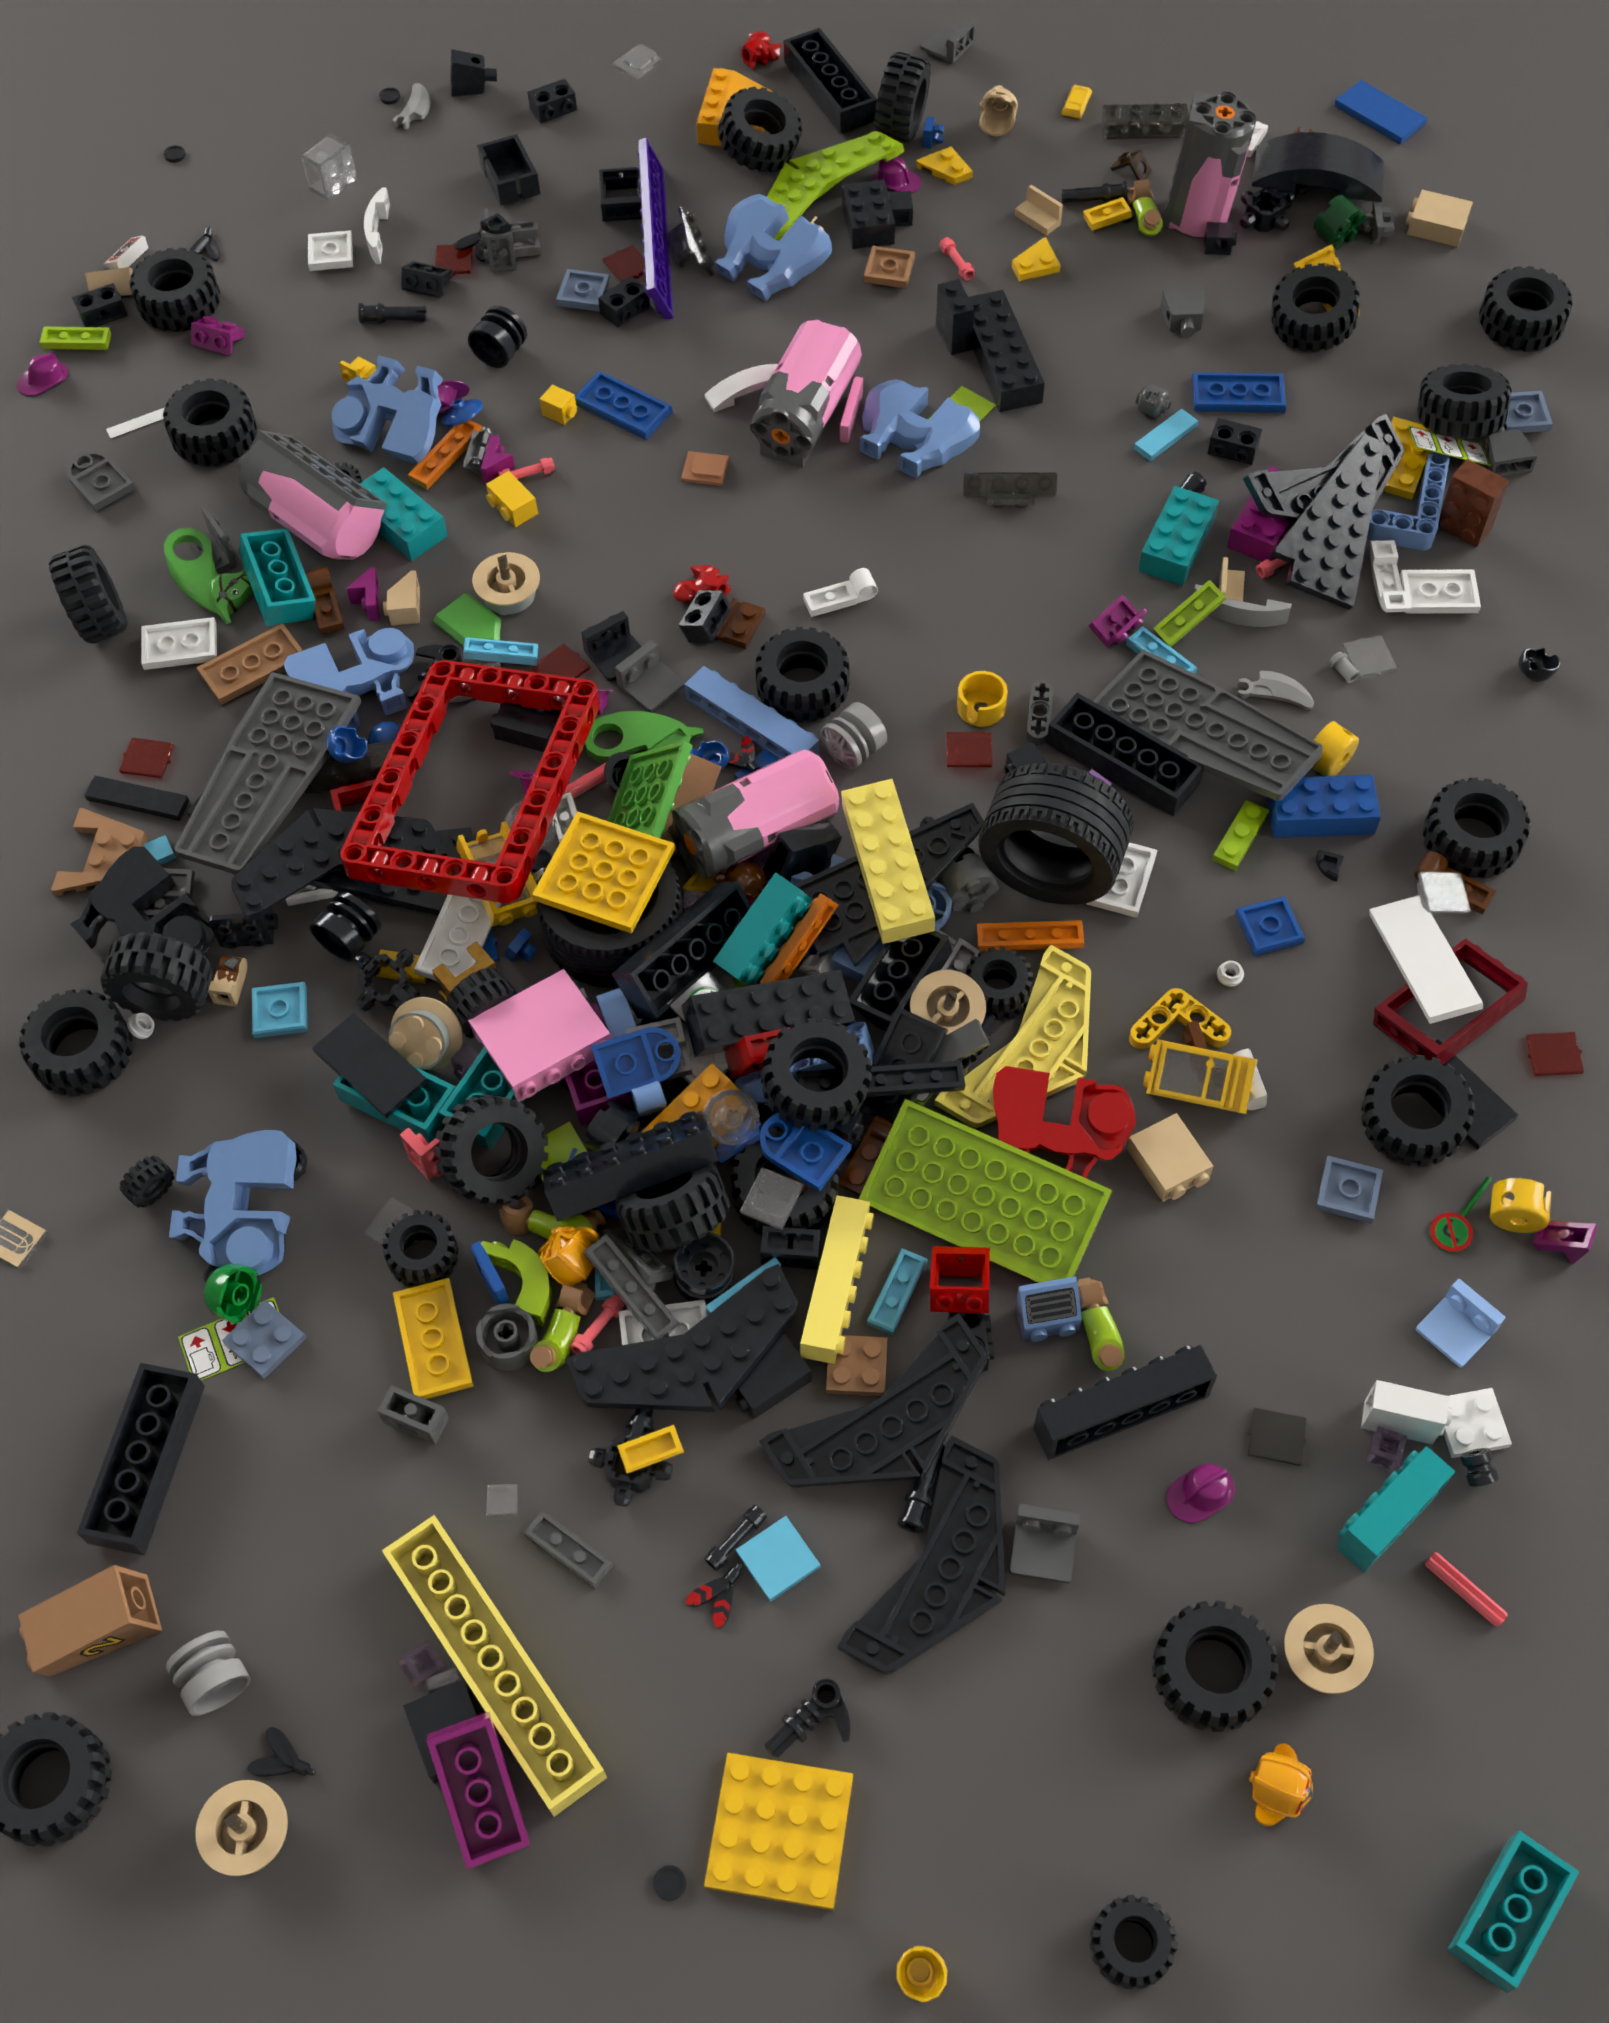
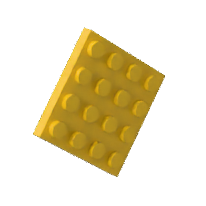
[532,811,675,934]
[704,1753,853,1910]

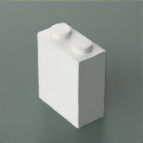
[1361,1380,1453,1445]

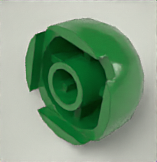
[203,1264,262,1323]

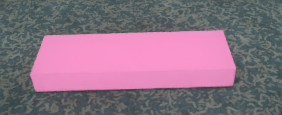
[840,376,863,443]

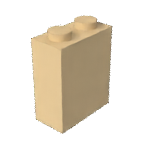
[1405,189,1473,247]
[1126,1113,1213,1202]

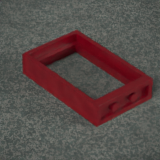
[1373,938,1528,1065]

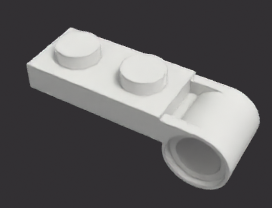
[803,568,878,617]

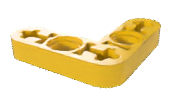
[1129,988,1231,1050]

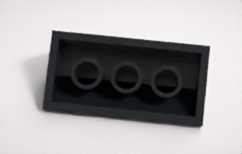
[849,931,953,1031]

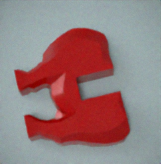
[993,1066,1136,1179]

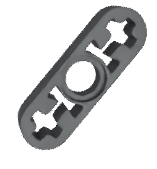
[1026,680,1053,745]

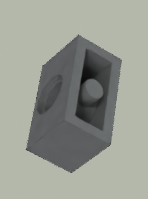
[377,1385,449,1445]

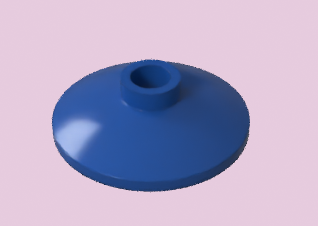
[441,398,483,427]

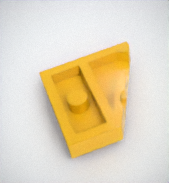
[916,147,973,185]
[1012,238,1061,281]

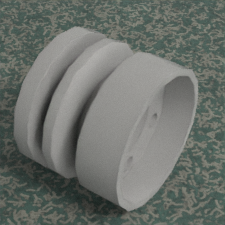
[820,702,887,770]
[166,1631,251,1716]

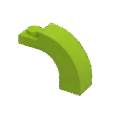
[482,1239,553,1327]

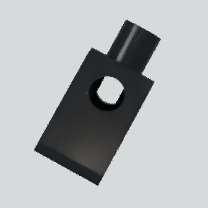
[450,49,497,97]

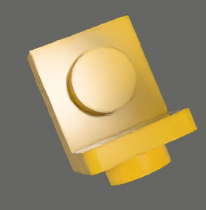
[339,356,376,382]

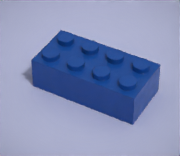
[1266,775,1381,838]

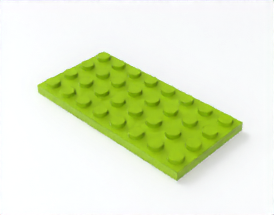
[859,1099,1112,1283]

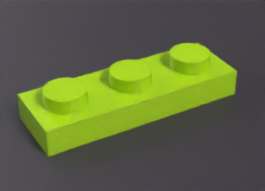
[39,327,112,350]
[1153,580,1226,647]
[1212,800,1269,871]

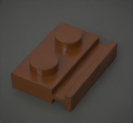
[715,598,765,649]

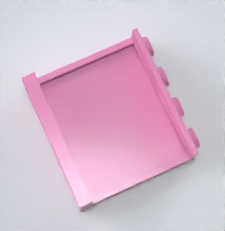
[468,969,612,1102]

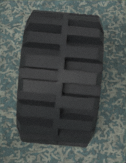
[966,947,1033,1021]
[445,968,518,1039]
[382,1210,458,1287]
[1090,1895,1178,1990]

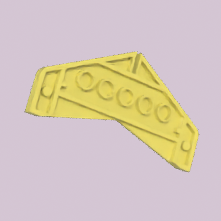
[934,945,1091,1128]

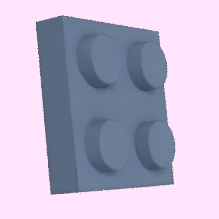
[556,269,610,312]
[1503,391,1553,433]
[1315,1156,1383,1224]
[222,1300,306,1379]

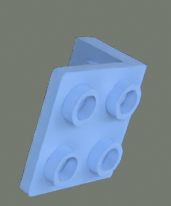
[1416,1279,1506,1368]

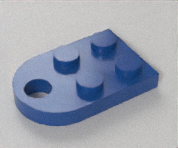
[591,1027,681,1099]
[760,1113,851,1192]

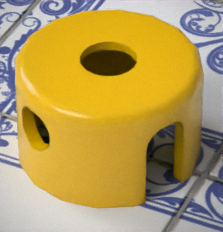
[957,671,1008,727]
[1312,721,1359,776]
[1489,1178,1551,1233]

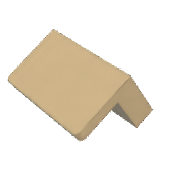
[1014,185,1063,236]
[85,267,133,296]
[1219,557,1245,601]

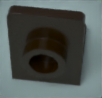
[1110,150,1152,180]

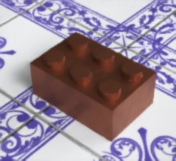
[1438,459,1509,547]

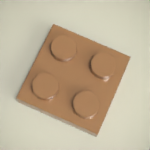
[864,246,915,289]
[826,1335,887,1397]

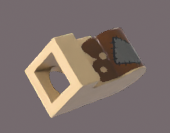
[208,955,247,1007]

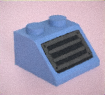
[1015,1276,1082,1342]

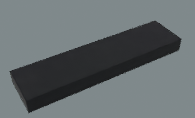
[84,775,189,821]

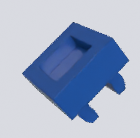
[923,116,945,148]
[504,928,537,962]

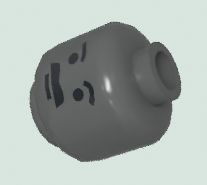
[1136,384,1172,418]

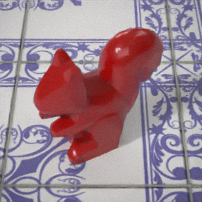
[741,31,782,69]
[673,565,731,603]

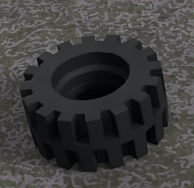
[119,1155,175,1208]

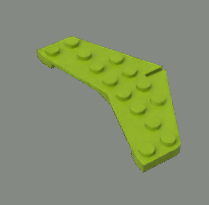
[767,131,904,241]

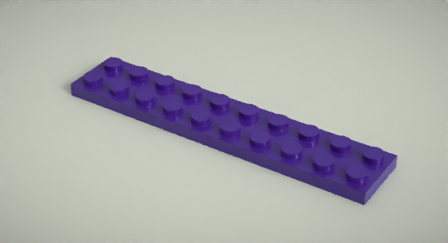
[637,137,674,319]

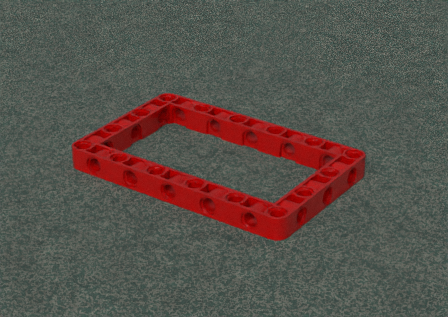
[340,660,600,903]

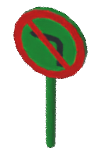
[1430,1177,1491,1253]

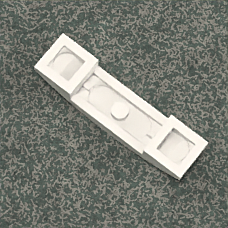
[364,187,390,264]
[705,364,778,412]
[1370,540,1411,612]

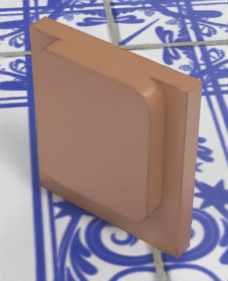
[681,451,729,486]

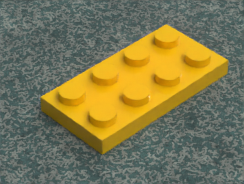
[1383,416,1430,500]
[393,1278,474,1399]

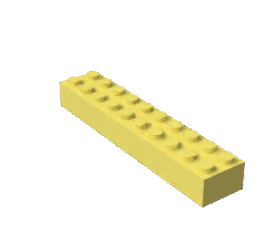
[382,1515,607,1817]

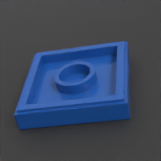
[1235,896,1305,956]
[470,1241,510,1305]

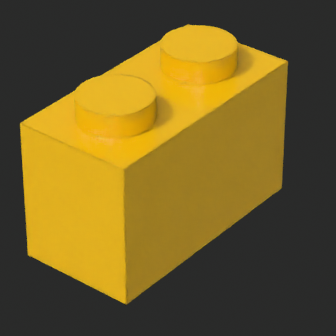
[486,471,538,528]

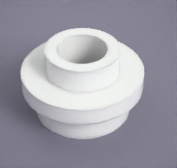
[1217,960,1244,987]
[127,1013,154,1039]

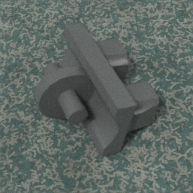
[1358,201,1395,245]

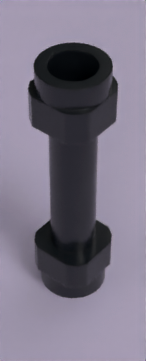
[704,1505,767,1571]

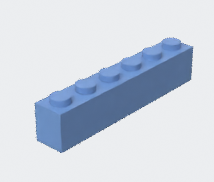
[685,666,819,759]

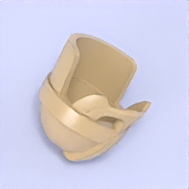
[979,85,1018,136]

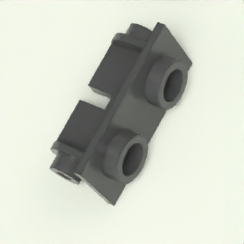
[462,427,492,476]

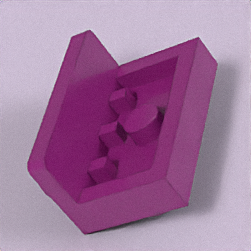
[191,316,245,355]
[1088,594,1147,647]

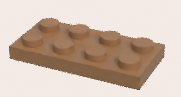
[196,623,303,705]

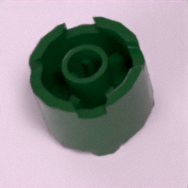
[1313,195,1366,250]

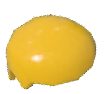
[896,1946,947,2003]

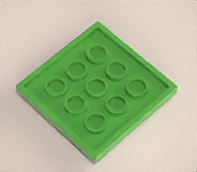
[607,741,693,838]

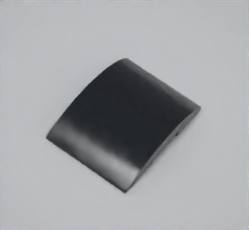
[1252,132,1384,202]

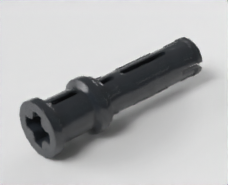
[1062,181,1128,204]
[358,303,427,323]
[897,1445,945,1533]

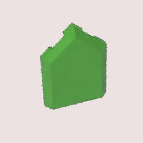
[433,593,501,647]

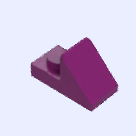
[481,435,515,485]
[347,568,379,621]
[1533,1220,1598,1264]

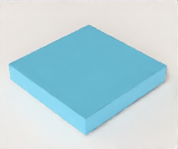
[252,982,308,1038]
[736,1516,821,1602]

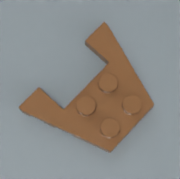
[51,808,148,896]

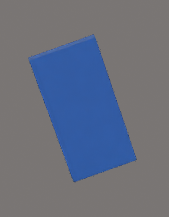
[1334,80,1428,144]
[575,371,673,440]
[1192,373,1286,413]

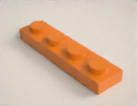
[408,420,482,490]
[760,893,839,984]
[976,920,1084,951]

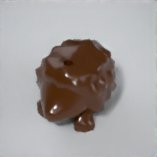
[714,861,767,906]

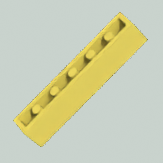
[800,1195,874,1364]

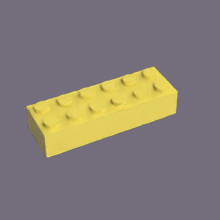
[841,779,935,944]

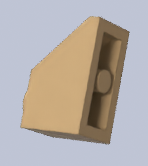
[383,570,420,625]

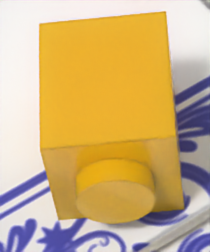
[539,385,577,425]

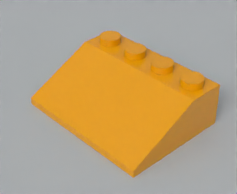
[697,68,772,146]

